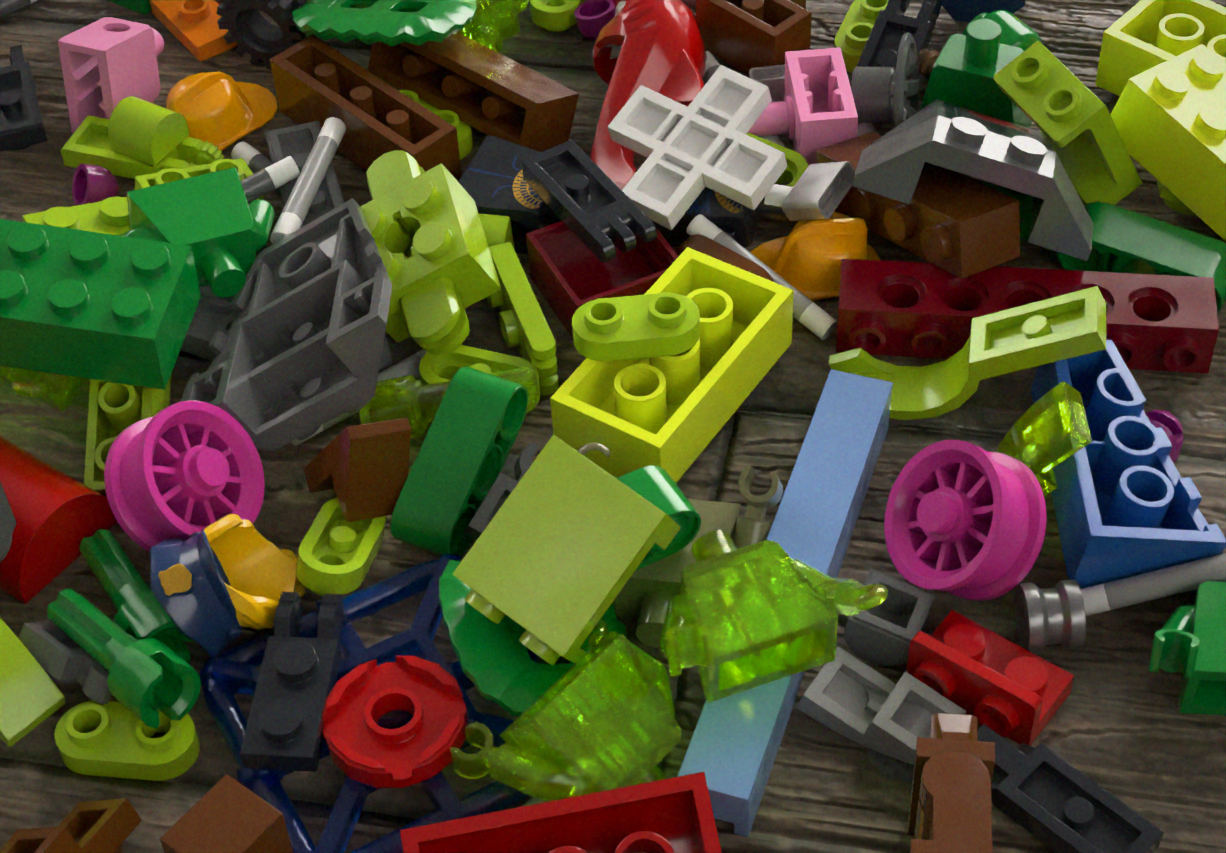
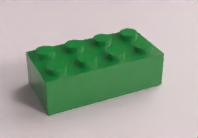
[0,219,201,390]

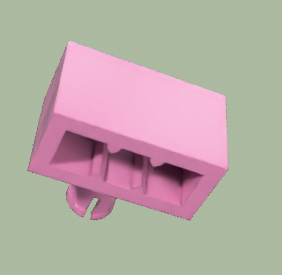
[748,47,858,166]

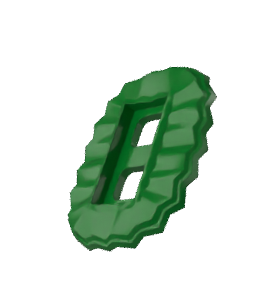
[292,0,477,47]
[439,559,638,722]

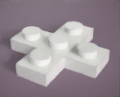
[608,65,787,230]

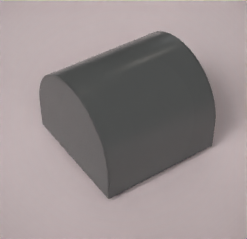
[844,568,935,666]

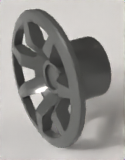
[851,33,919,127]

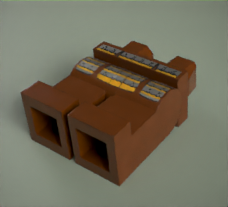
[908,713,995,853]

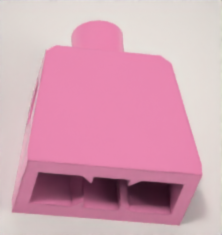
[58,17,164,133]

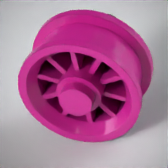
[104,400,265,551]
[884,439,1047,601]

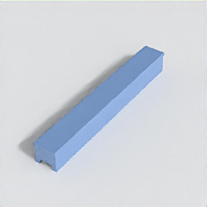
[677,369,893,837]

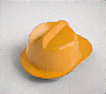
[166,71,278,151]
[750,211,881,301]

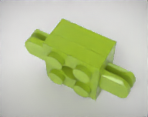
[360,150,502,355]

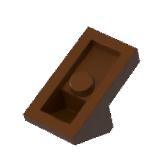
[303,417,411,522]

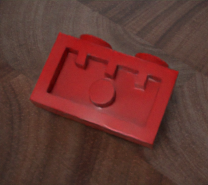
[907,610,1074,746]

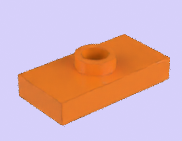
[149,0,239,62]

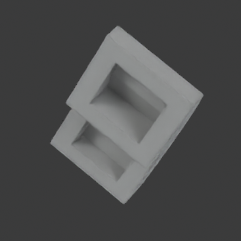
[797,646,966,765]

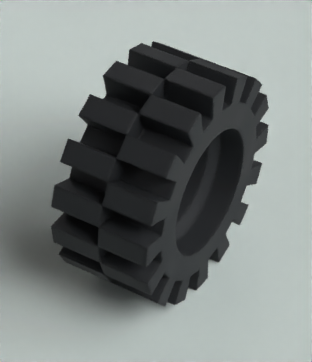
[217,0,317,70]

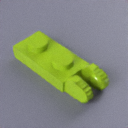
[60,115,224,179]

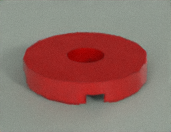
[322,655,468,788]

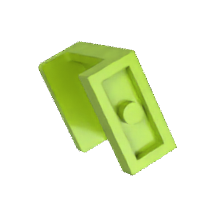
[994,40,1143,206]
[452,434,681,666]

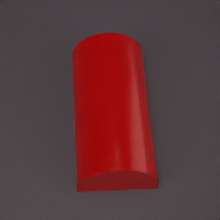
[0,435,117,604]
[400,772,722,853]

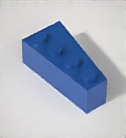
[1031,340,1226,594]

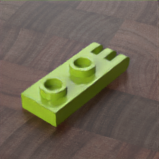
[486,241,559,395]

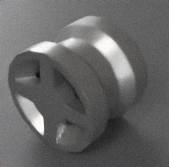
[1014,579,1086,653]

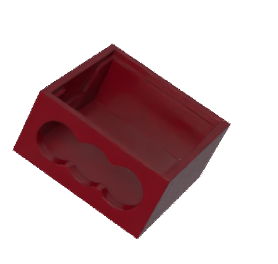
[526,221,679,339]

